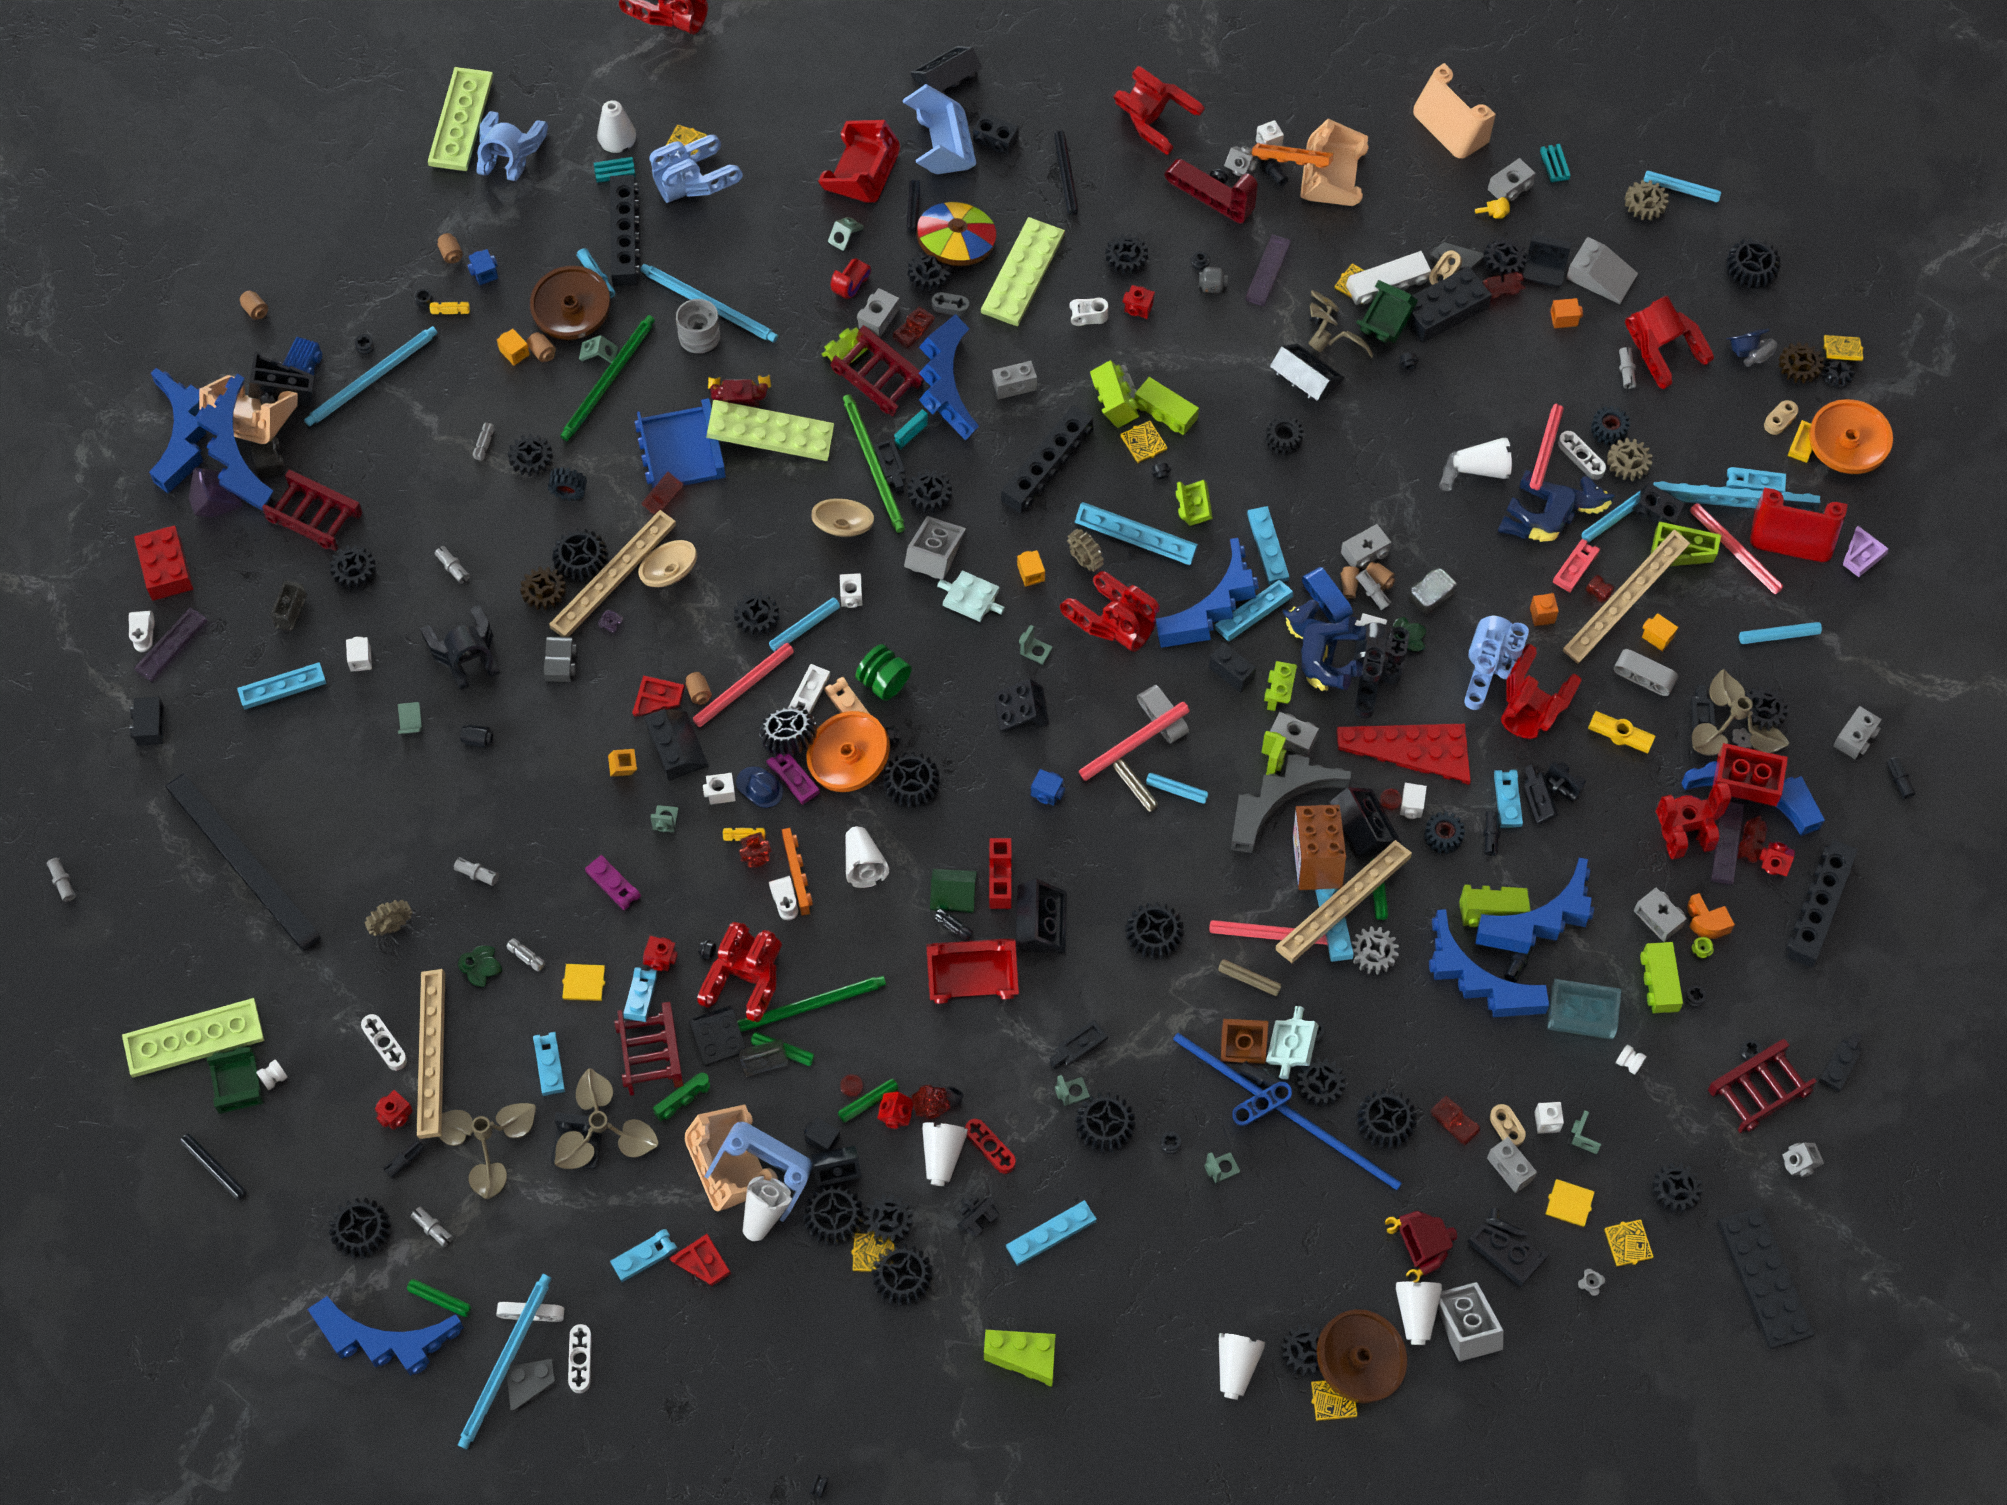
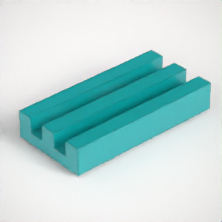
[1540,144,1571,182]
[594,157,636,183]
[894,409,928,449]

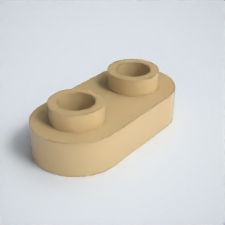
[1429,250,1462,285]
[1764,400,1798,435]
[1490,1104,1526,1147]

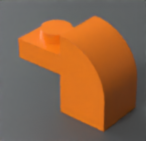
[1687,893,1735,939]

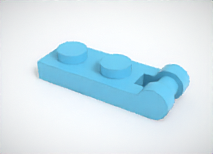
[1726,467,1786,493]
[1494,769,1523,828]
[624,967,658,1022]
[533,1032,565,1096]
[610,1229,678,1282]

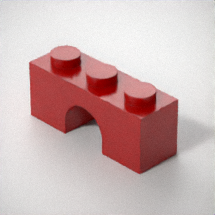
[989,838,1011,909]

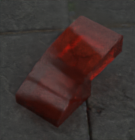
[892,306,935,348]
[641,471,684,515]
[1430,1096,1480,1145]

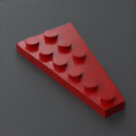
[1336,724,1471,785]

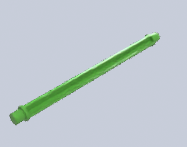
[843,394,905,533]

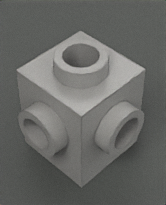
[1224,146,1257,176]
[1782,1143,1824,1177]

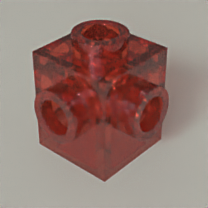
[739,832,772,868]
[911,1085,950,1119]

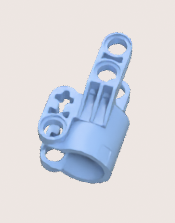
[477,111,548,181]
[650,135,743,203]
[1464,616,1529,710]

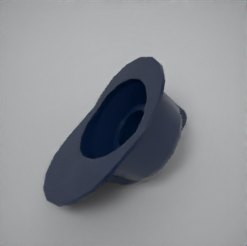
[1726,329,1770,357]
[736,766,783,808]

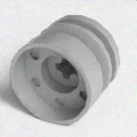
[676,299,720,353]

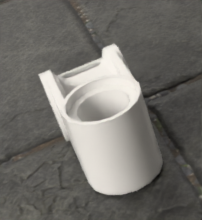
[1070,298,1108,326]
[129,610,155,652]
[769,876,798,921]

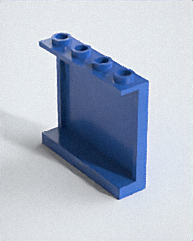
[634,398,726,491]

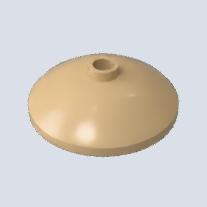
[811,499,874,537]
[638,540,697,587]

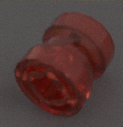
[1585,575,1615,604]

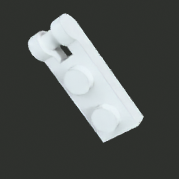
[788,664,830,714]

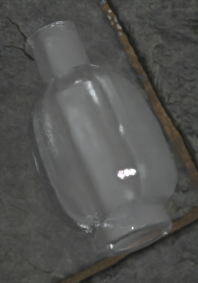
[1744,338,1777,367]

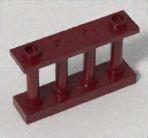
[831,325,924,417]
[262,469,363,551]
[614,1002,683,1096]
[1708,1039,1817,1133]

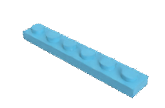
[1075,502,1198,565]

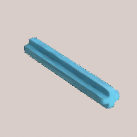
[1644,170,1721,202]
[1581,491,1647,542]
[769,598,840,652]
[1739,622,1822,644]

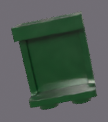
[1356,280,1418,343]
[207,1046,264,1114]

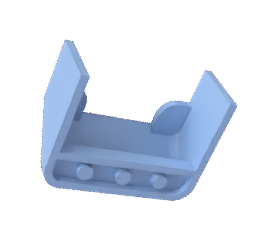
[903,84,976,174]
[704,1122,813,1222]

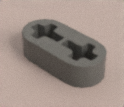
[932,292,969,316]

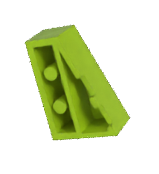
[1090,360,1139,428]
[1651,522,1721,566]
[1459,885,1531,927]
[984,1330,1055,1387]

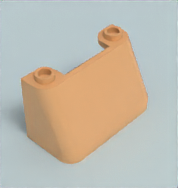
[1413,63,1495,158]
[1300,119,1368,206]
[199,375,298,444]
[685,1104,778,1211]

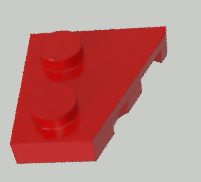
[632,675,685,717]
[670,1234,731,1286]

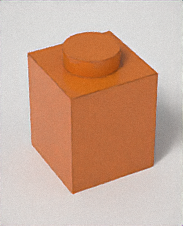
[1550,298,1583,328]
[1530,593,1559,626]

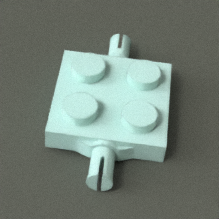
[938,570,1005,622]
[1266,1006,1319,1079]

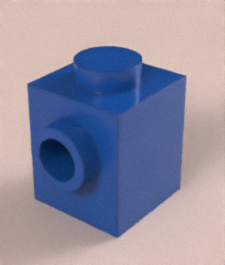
[467,249,498,285]
[1031,769,1065,805]

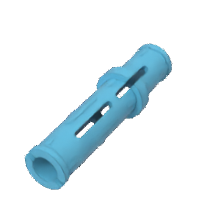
[576,248,616,298]

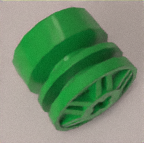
[855,644,912,701]

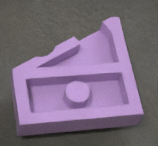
[1843,526,1888,577]

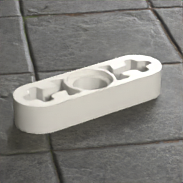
[1558,431,1606,480]
[361,1014,407,1071]
[496,1302,565,1322]
[568,1324,592,1393]

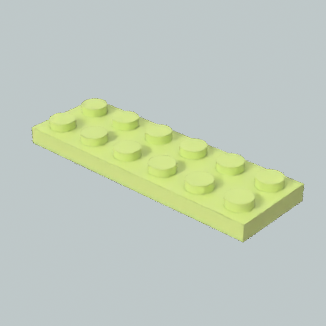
[428,67,493,171]
[981,217,1065,327]
[706,400,834,461]
[122,998,265,1078]

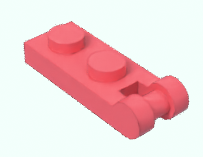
[1553,539,1601,593]

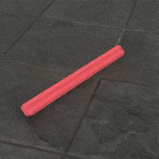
[1530,404,1564,491]
[1690,503,1783,594]
[693,643,794,727]
[1079,702,1190,781]
[1209,920,1327,945]

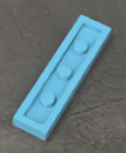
[1247,506,1289,585]
[1215,580,1293,641]
[237,662,327,710]
[1316,889,1353,962]
[1006,1200,1096,1266]

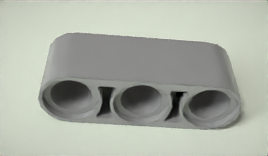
[1613,649,1678,696]
[1137,685,1189,743]

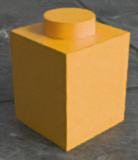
[497,329,530,366]
[1017,550,1045,587]
[1642,613,1678,652]
[608,749,637,777]

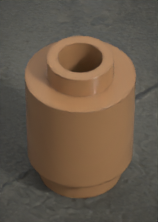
[438,233,463,264]
[240,291,268,320]
[527,332,556,362]
[1366,562,1395,591]
[685,672,712,705]

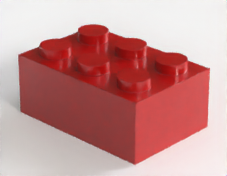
[134,525,194,601]
[1712,743,1788,806]

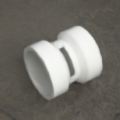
[1616,1044,1647,1075]
[256,1060,288,1090]

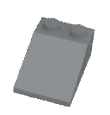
[1566,237,1638,304]
[904,516,966,579]
[1438,1282,1503,1361]

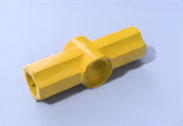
[1588,711,1655,754]

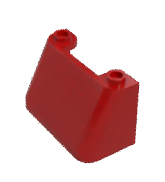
[818,120,900,203]
[1750,487,1848,562]
[926,938,1019,1004]

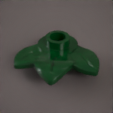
[1392,617,1426,652]
[458,945,502,987]

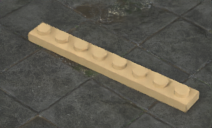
[549,510,676,637]
[1562,529,1690,664]
[1276,840,1412,963]
[417,969,445,1139]

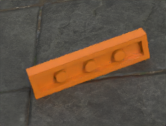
[1252,143,1334,168]
[782,828,813,916]

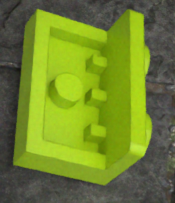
[822,327,868,363]
[1176,480,1213,526]
[1264,661,1297,711]
[1262,731,1287,775]

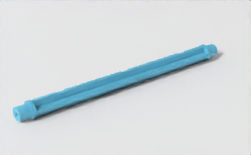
[640,264,778,343]
[304,326,438,427]
[458,1274,552,1450]

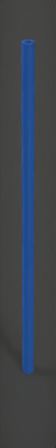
[1173,1033,1402,1190]

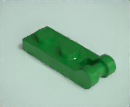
[653,1073,710,1122]

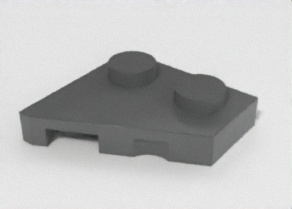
[1429,242,1484,272]
[506,1359,556,1413]

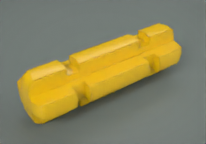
[430,302,470,314]
[723,828,766,841]

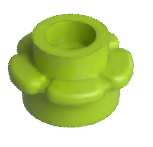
[1692,937,1714,958]

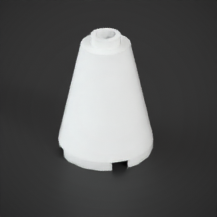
[597,101,636,153]
[1453,438,1512,479]
[846,826,889,888]
[922,1123,968,1186]
[743,1176,792,1241]
[1396,1282,1442,1345]
[1219,1333,1265,1400]

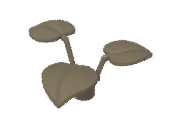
[1308,290,1373,358]
[1692,669,1789,756]
[554,1068,658,1169]
[438,1103,536,1199]

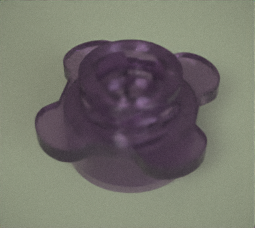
[598,610,623,633]

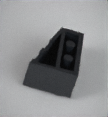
[248,351,314,406]

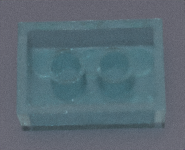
[1547,979,1621,1039]

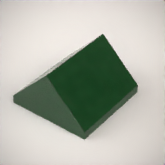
[930,869,977,913]

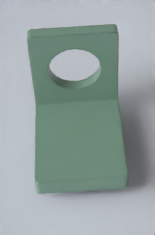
[828,217,864,251]
[579,335,618,363]
[1019,625,1052,664]
[398,702,423,734]
[651,805,678,832]
[1055,1075,1090,1106]
[1571,1111,1601,1154]
[1205,1152,1240,1183]

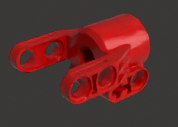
[619,0,708,35]
[1113,66,1205,155]
[1625,295,1714,389]
[1060,571,1160,652]
[1501,643,1582,739]
[1656,782,1731,860]
[697,922,782,1022]

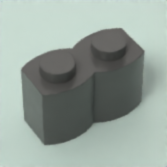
[544,637,577,682]

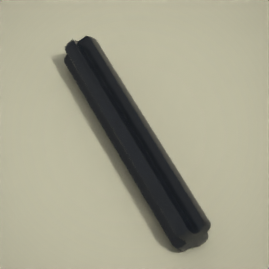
[180,1133,247,1200]

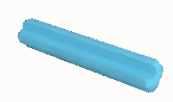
[1146,773,1208,804]

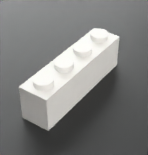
[1346,251,1431,305]

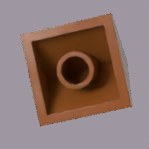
[1221,1019,1268,1064]

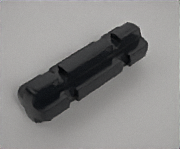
[935,908,973,941]

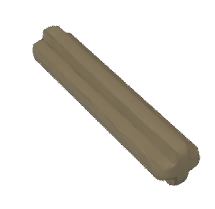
[1113,758,1158,812]
[1218,959,1281,996]

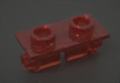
[1482,272,1526,298]
[1737,816,1768,863]

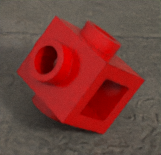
[1123,285,1155,319]
[1759,842,1795,877]
[643,936,678,971]
[375,1090,413,1130]
[877,1092,915,1129]

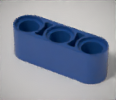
[1302,567,1353,624]
[1232,1082,1292,1126]

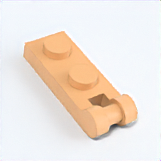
[824,677,870,714]

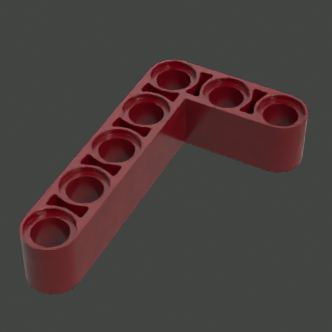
[1164,159,1258,223]

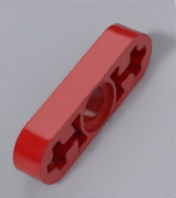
[965,1119,1016,1174]

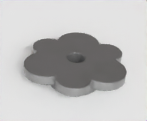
[1732,728,1753,749]

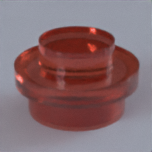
[1380,789,1402,810]
[840,1074,863,1097]

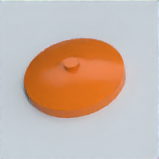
[1809,399,1893,474]
[807,711,890,792]

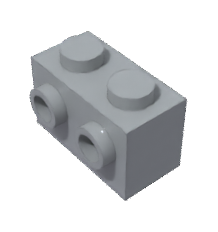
[1833,706,1882,759]

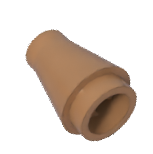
[1340,566,1359,599]

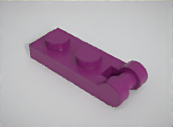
[767,754,820,805]
[585,855,641,910]

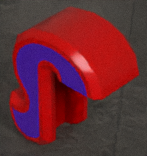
[830,258,871,299]

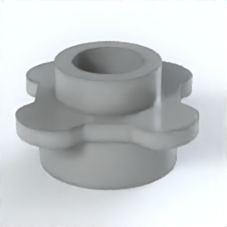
[1578,1269,1605,1296]

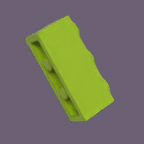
[1135,377,1199,435]
[1640,942,1683,1013]

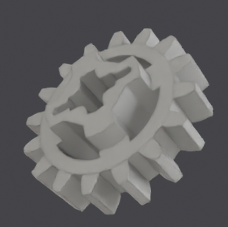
[1351,926,1399,974]

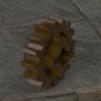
[1778,342,1824,384]
[520,566,566,610]

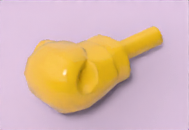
[1475,197,1510,219]

